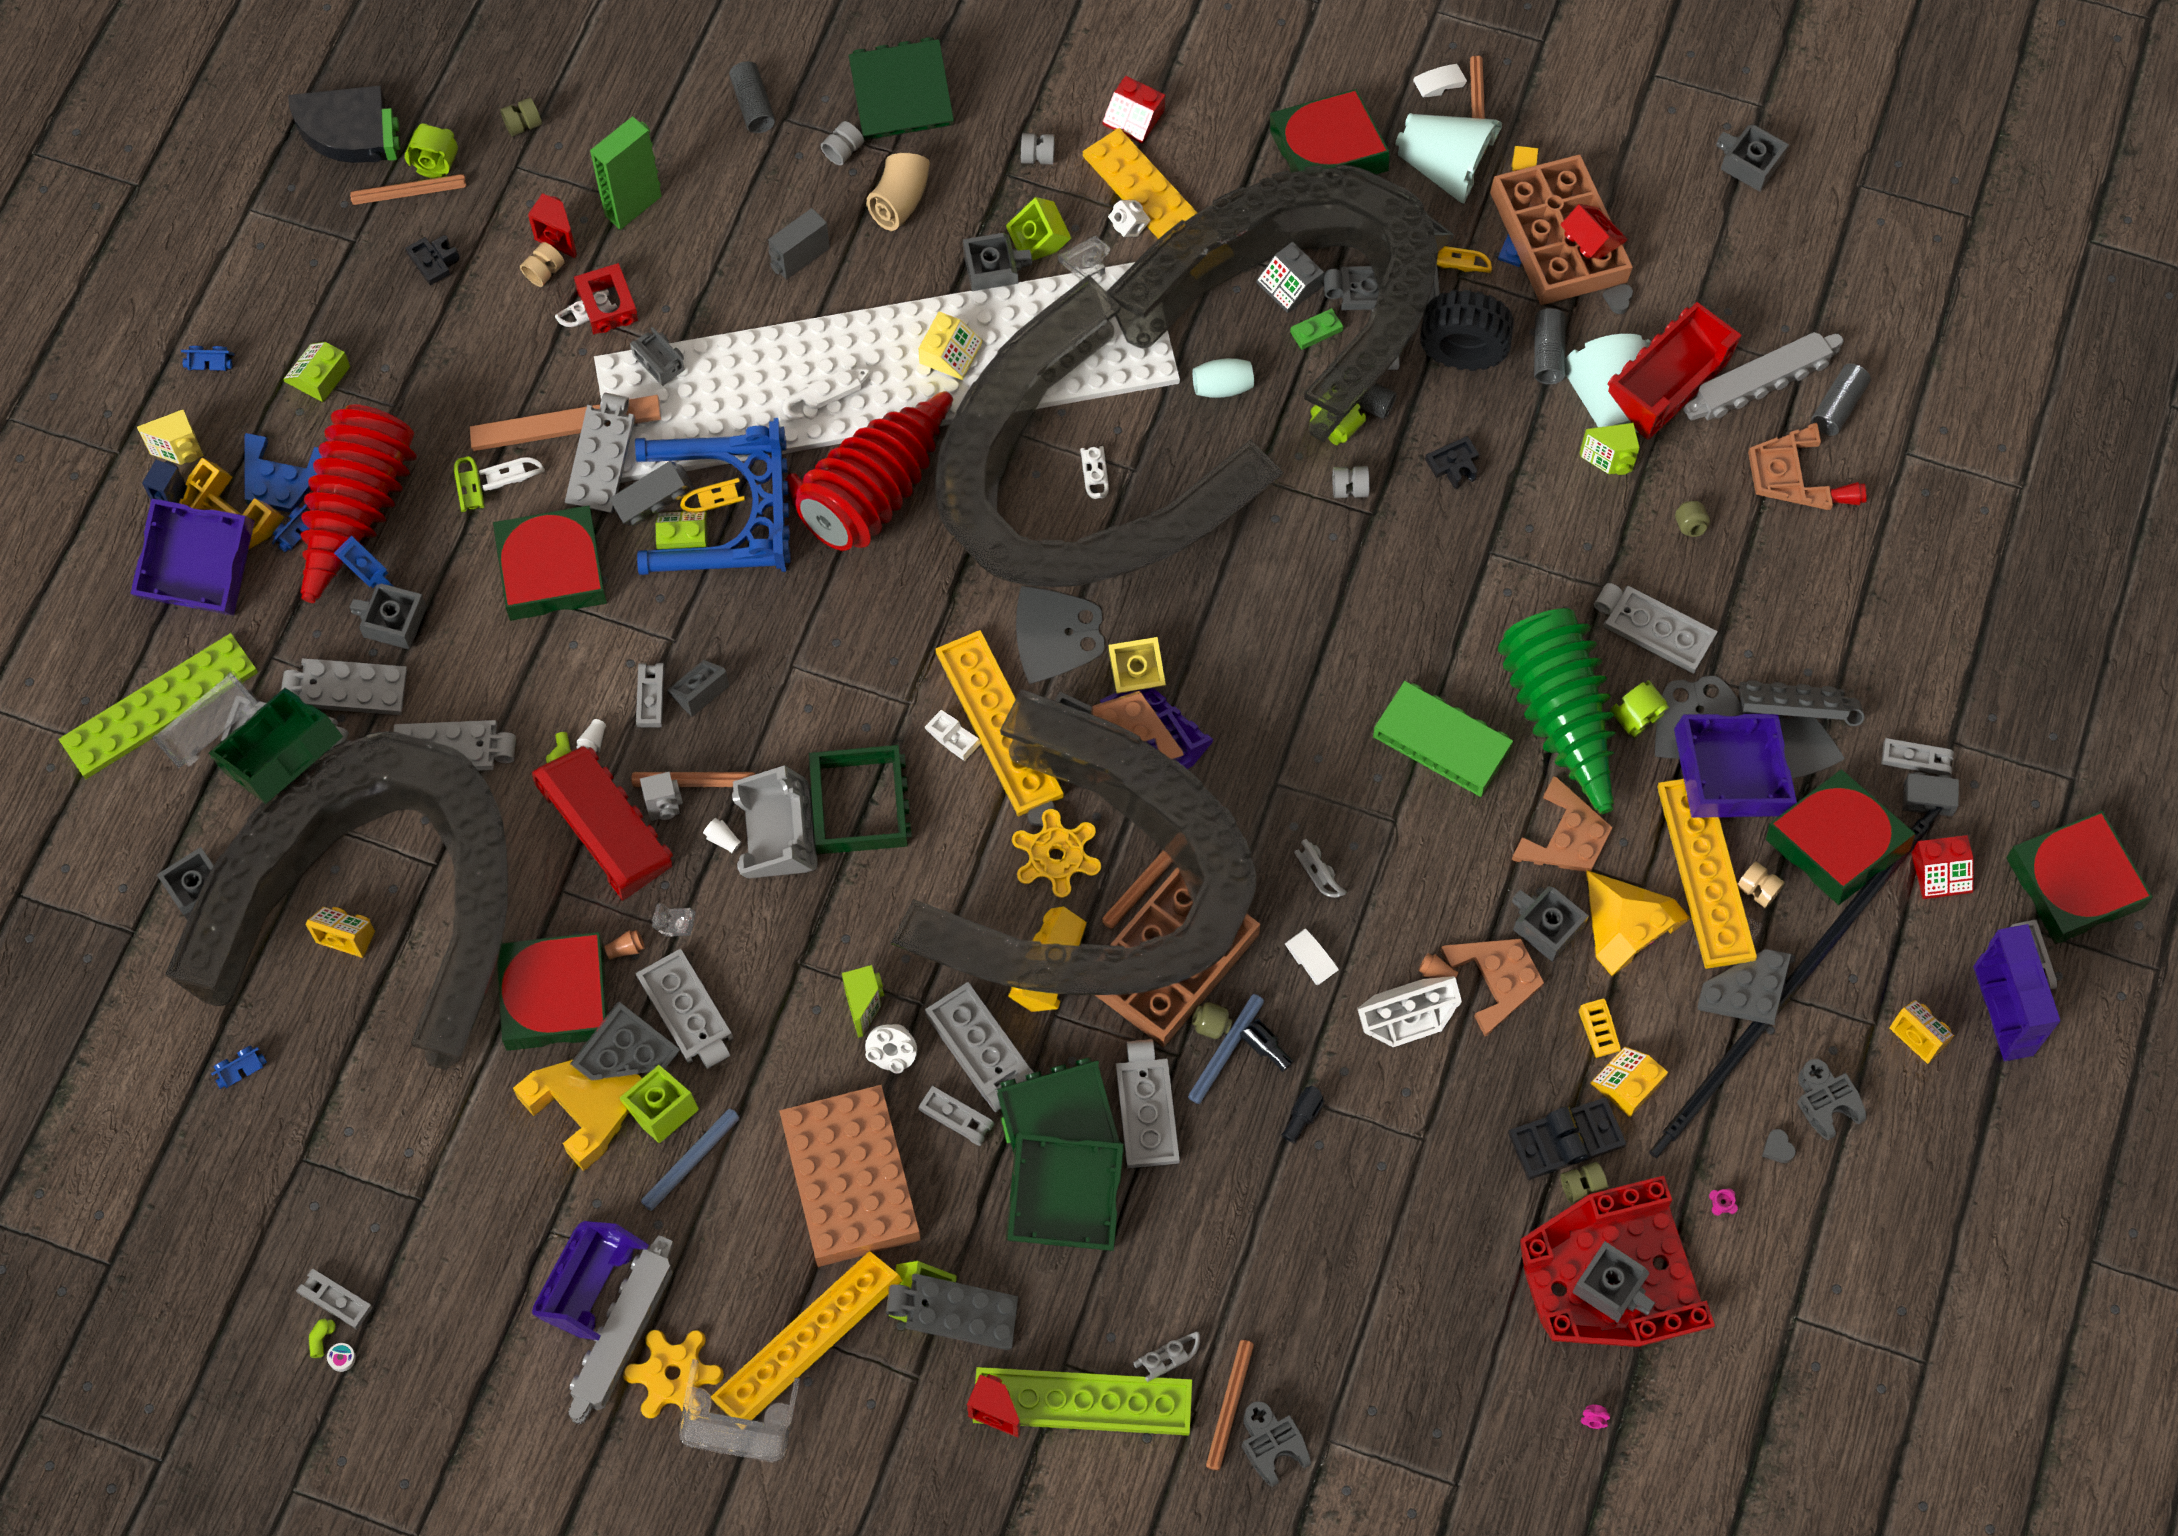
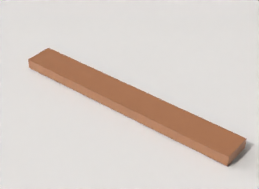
[470,395,661,451]

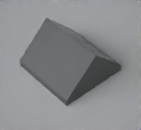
[667,660,729,717]

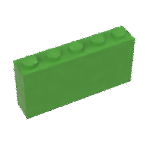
[590,116,662,230]
[1373,681,1513,797]

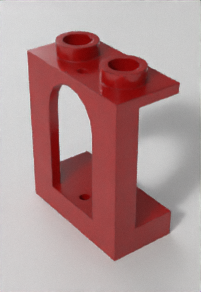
[574,263,638,335]

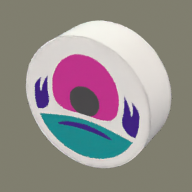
[327,1343,356,1372]

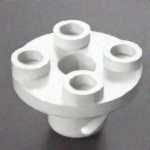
[865,1024,917,1074]

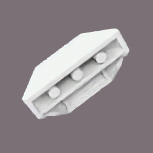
[1357,976,1462,1047]

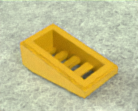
[1578,999,1621,1058]

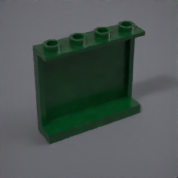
[848,37,954,140]
[995,1057,1124,1154]

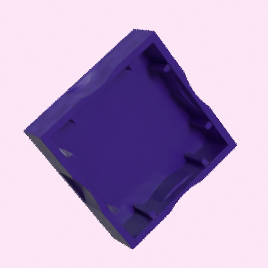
[131,498,255,616]
[1674,714,1797,818]
[1973,924,2061,1062]

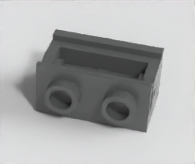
[630,327,685,386]
[1902,772,1959,816]

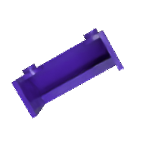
[532,1221,649,1340]

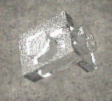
[652,904,696,937]

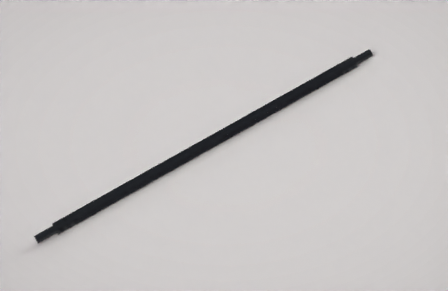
[1649,806,1942,1158]

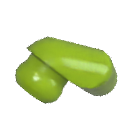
[546,732,571,763]
[309,1318,335,1358]

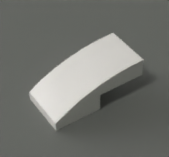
[1413,64,1467,98]
[925,710,981,761]
[1284,929,1339,985]

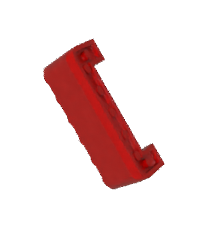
[1607,302,1742,440]
[532,746,673,901]

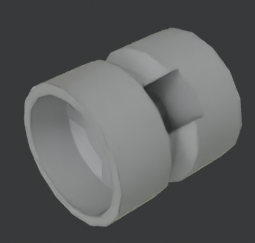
[821,121,864,165]
[1021,133,1055,165]
[1332,466,1369,498]

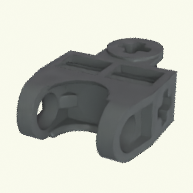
[1797,1059,1866,1140]
[1241,1401,1311,1487]

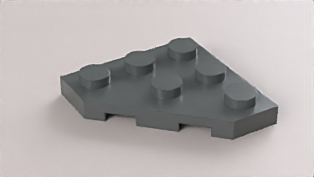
[1698,949,1791,1025]
[570,1002,680,1080]

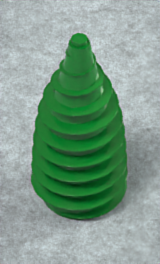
[1498,608,1616,814]

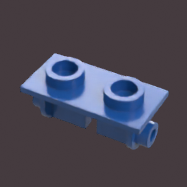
[181,346,235,371]
[272,504,309,552]
[211,1045,267,1089]

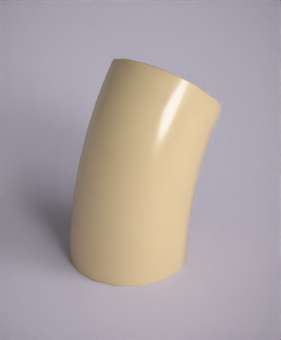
[866,153,930,231]

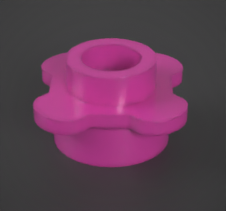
[1709,1188,1738,1216]
[1581,1405,1610,1429]

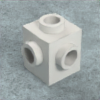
[1108,200,1151,237]

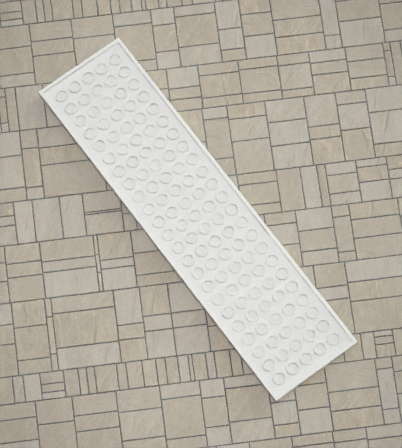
[594,260,1180,483]

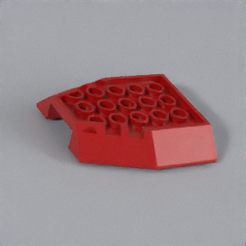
[1520,1176,1715,1347]

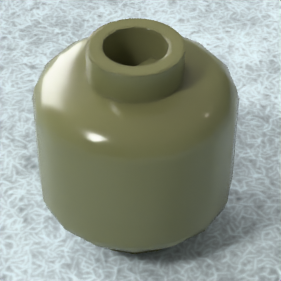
[1675,501,1710,537]
[1192,1002,1232,1039]

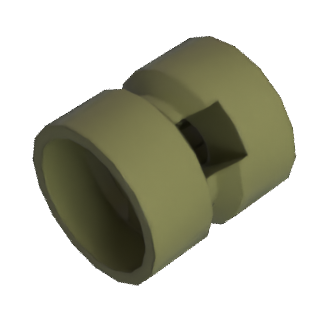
[500,97,542,137]
[1560,1162,1608,1205]

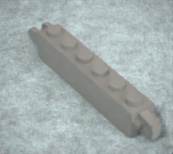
[1684,332,1843,421]
[568,1235,674,1425]

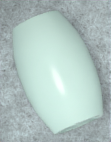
[1192,358,1254,398]

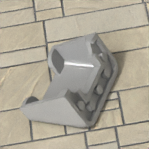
[732,765,817,879]

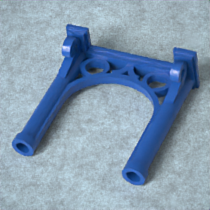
[635,418,791,575]

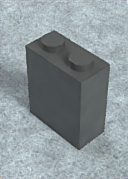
[768,208,830,280]

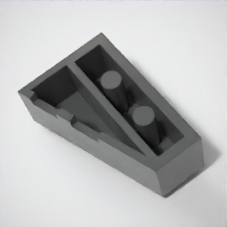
[609,461,696,526]

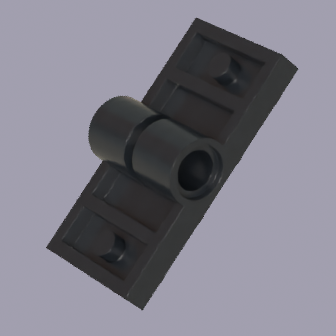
[1508,1097,1626,1180]

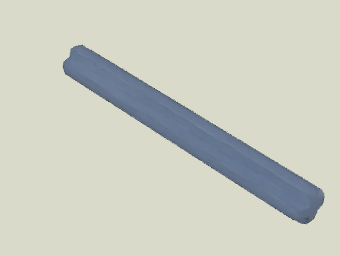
[1188,994,1264,1104]
[641,1108,739,1211]

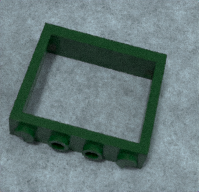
[809,745,912,855]

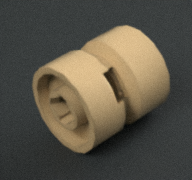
[520,242,565,287]
[1737,861,1785,908]

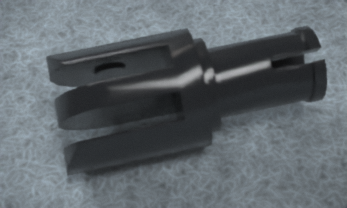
[1240,1018,1294,1072]
[1281,1086,1325,1144]

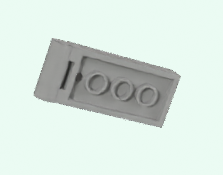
[925,982,1034,1112]

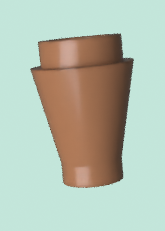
[604,930,645,960]
[1418,953,1458,978]

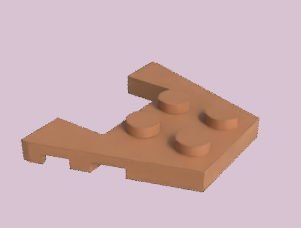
[1748,423,1833,510]
[1089,691,1184,785]
[1512,776,1613,872]
[1440,939,1544,1036]

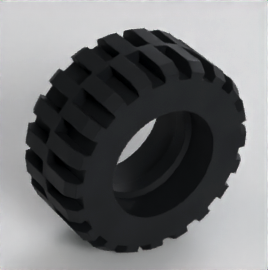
[1420,290,1514,371]

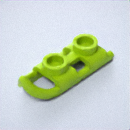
[454,456,485,512]

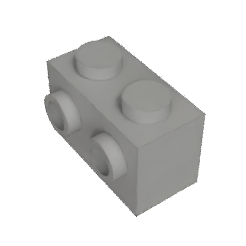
[640,771,683,821]

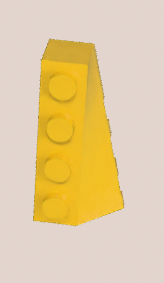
[1008,906,1087,1012]

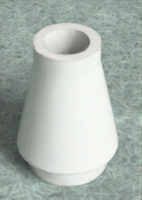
[577,719,606,754]
[703,818,742,854]

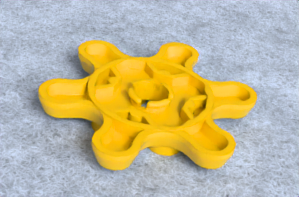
[1012,809,1101,898]
[623,1330,724,1419]

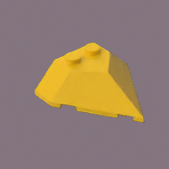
[1586,870,1691,976]

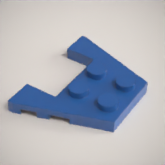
[245,433,322,513]

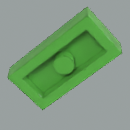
[382,108,400,161]
[1290,308,1343,350]

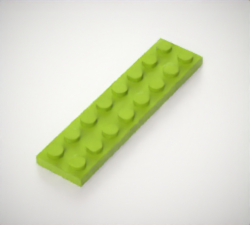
[58,633,258,780]
[973,1367,1192,1436]

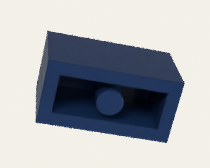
[142,459,187,503]

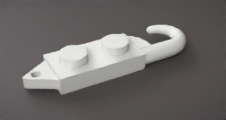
[783,366,870,420]

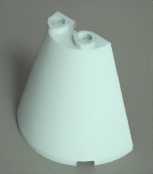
[1395,113,1502,203]
[1565,334,1651,433]

